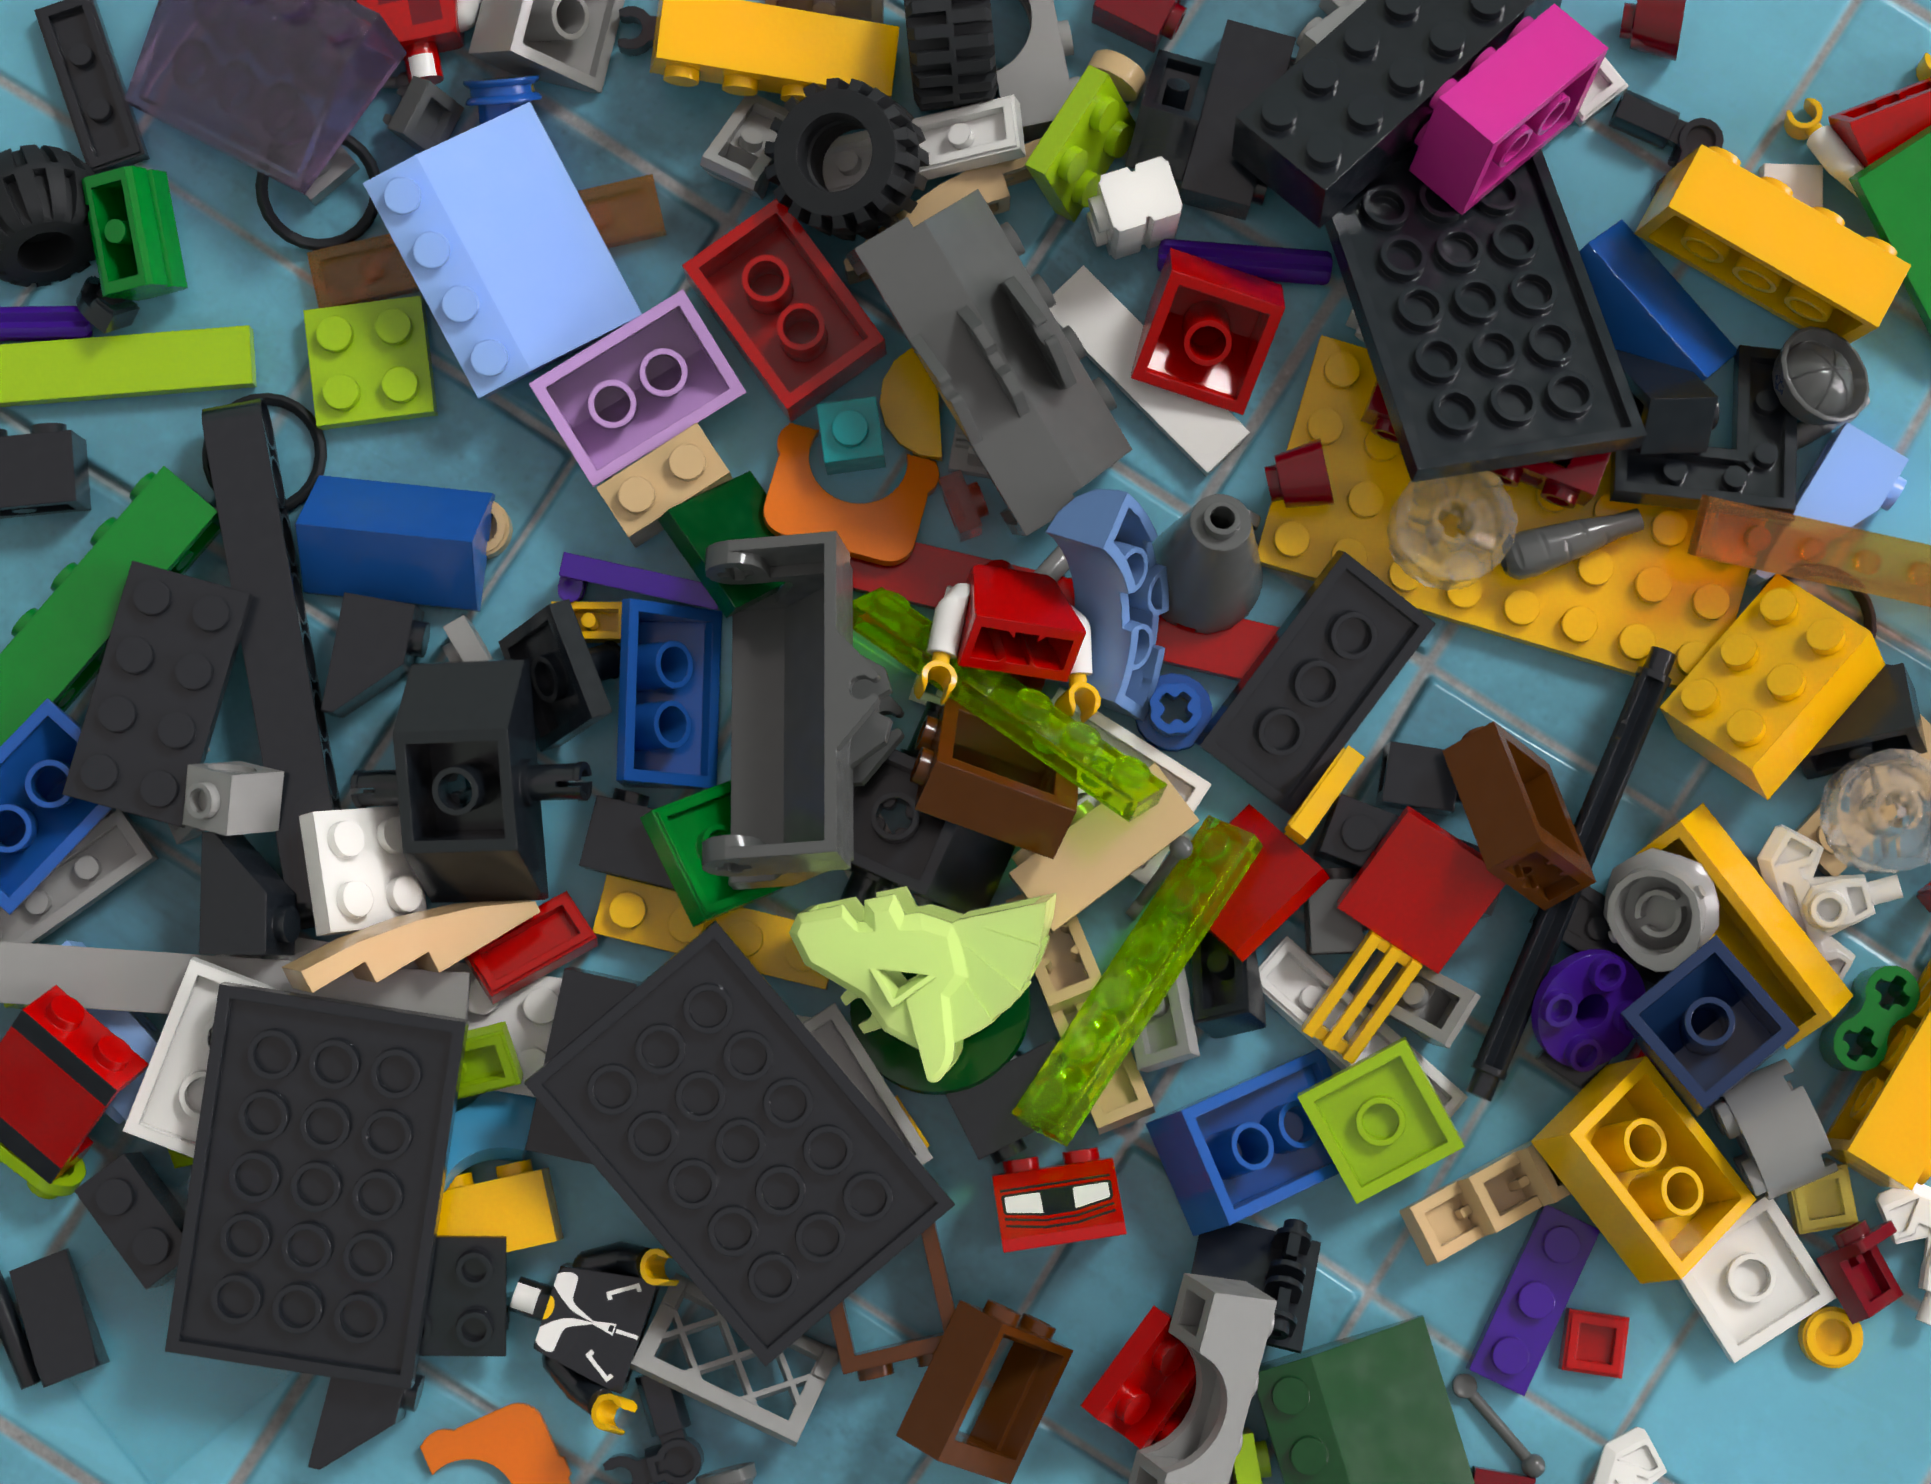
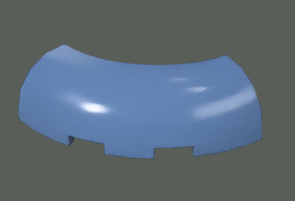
[1046,489,1169,722]

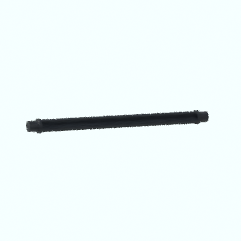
[1466,646,1677,1102]

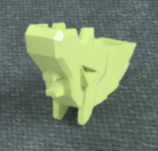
[789,886,1056,1083]

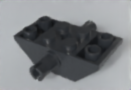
[350,658,592,903]
[840,701,1016,914]

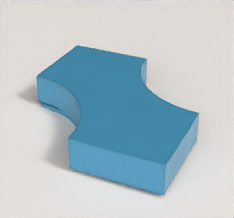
[443,1091,536,1193]

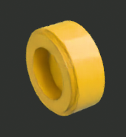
[1798,1305,1863,1368]

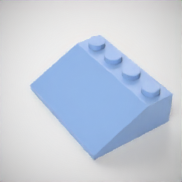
[363,102,642,399]

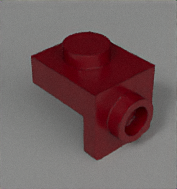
[1816,1219,1904,1324]

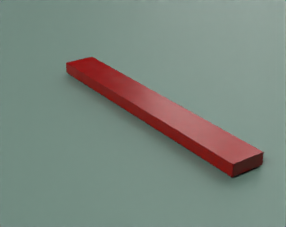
[850,542,1280,681]

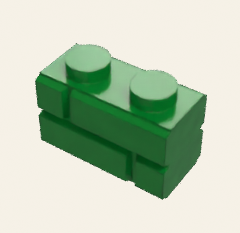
[81,166,188,301]

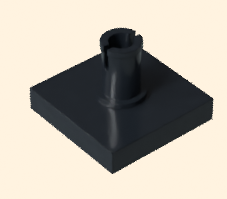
[498,599,621,752]

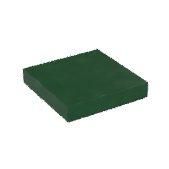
[658,471,785,618]

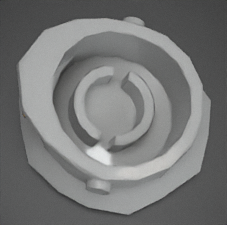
[1603,847,1720,972]

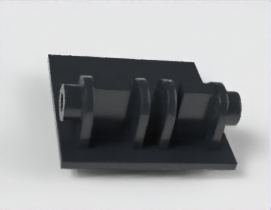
[1191,1219,1321,1354]
[419,1235,510,1356]

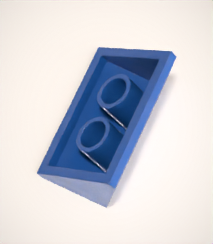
[1579,219,1737,382]
[295,475,495,612]
[616,598,722,789]
[0,698,113,915]

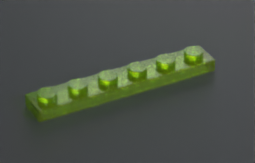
[853,587,1168,822]
[1012,815,1263,1147]

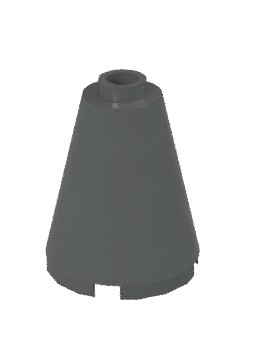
[1152,494,1263,634]

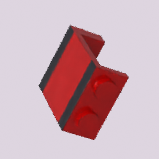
[0,985,149,1184]

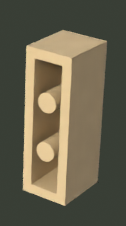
[1009,762,1200,934]

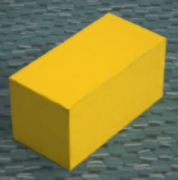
[551,601,622,643]

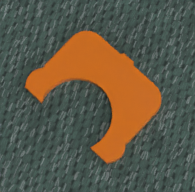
[763,423,939,566]
[420,1402,572,1484]

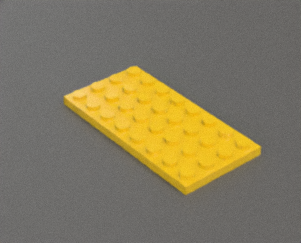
[1257,335,1765,689]

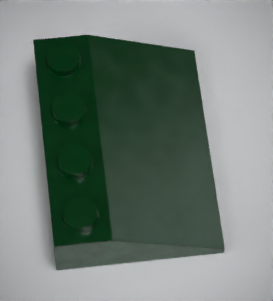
[1256,1315,1475,1484]

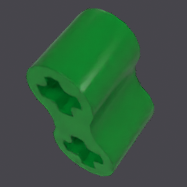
[1819,966,1920,1071]

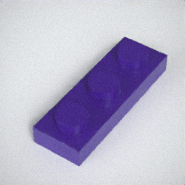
[1466,1205,1600,1396]

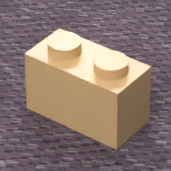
[596,423,733,548]

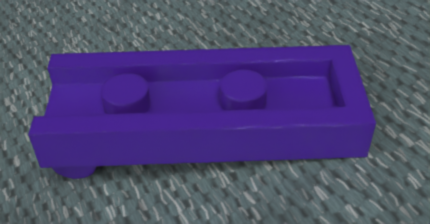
[558,552,721,611]

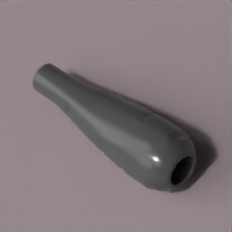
[1498,508,1644,580]

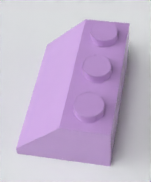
[529,289,747,487]

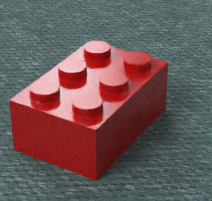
[682,199,887,422]

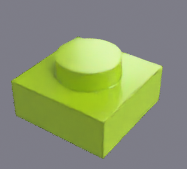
[1232,1427,1272,1484]

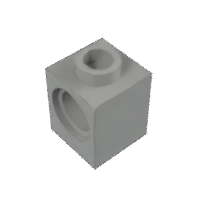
[182,761,284,836]

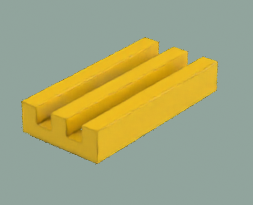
[1302,930,1423,1065]

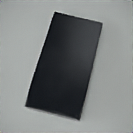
[1190,914,1266,1038]
[9,1248,110,1388]

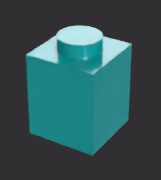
[817,396,886,475]

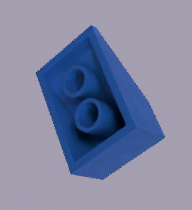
[1145,1049,1339,1236]

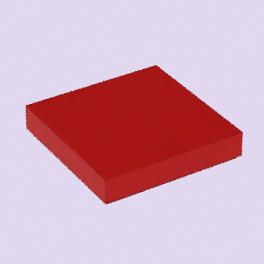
[1163,804,1330,962]
[1337,805,1506,974]

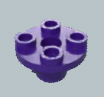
[1531,949,1646,1072]

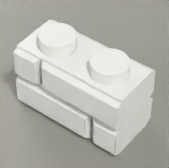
[1086,156,1183,260]

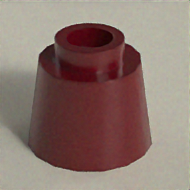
[1619,0,1686,61]
[1264,438,1334,508]

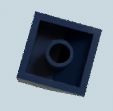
[1620,935,1800,1118]

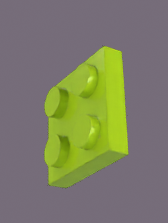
[1025,65,1136,222]
[303,295,438,430]
[1297,1037,1465,1204]

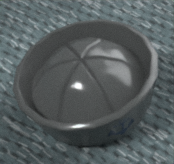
[1772,326,1870,426]

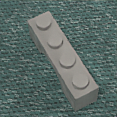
[996,0,1080,142]
[1128,1273,1277,1484]

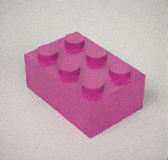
[1409,3,1609,215]

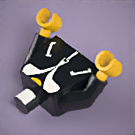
[509,1241,679,1435]

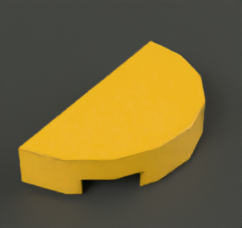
[879,347,943,461]
[1284,745,1365,846]

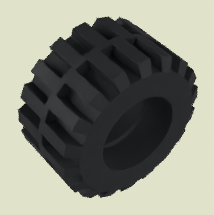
[904,0,997,111]
[764,78,929,241]

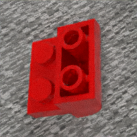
[1080,1306,1196,1449]

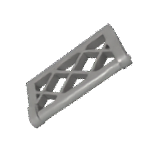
[630,1273,839,1447]

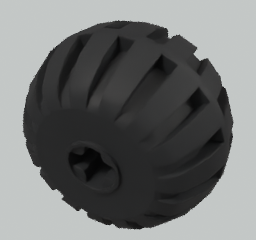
[0,144,96,287]

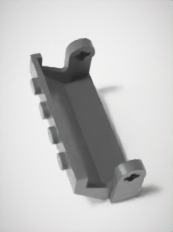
[846,189,1133,536]
[702,531,904,890]

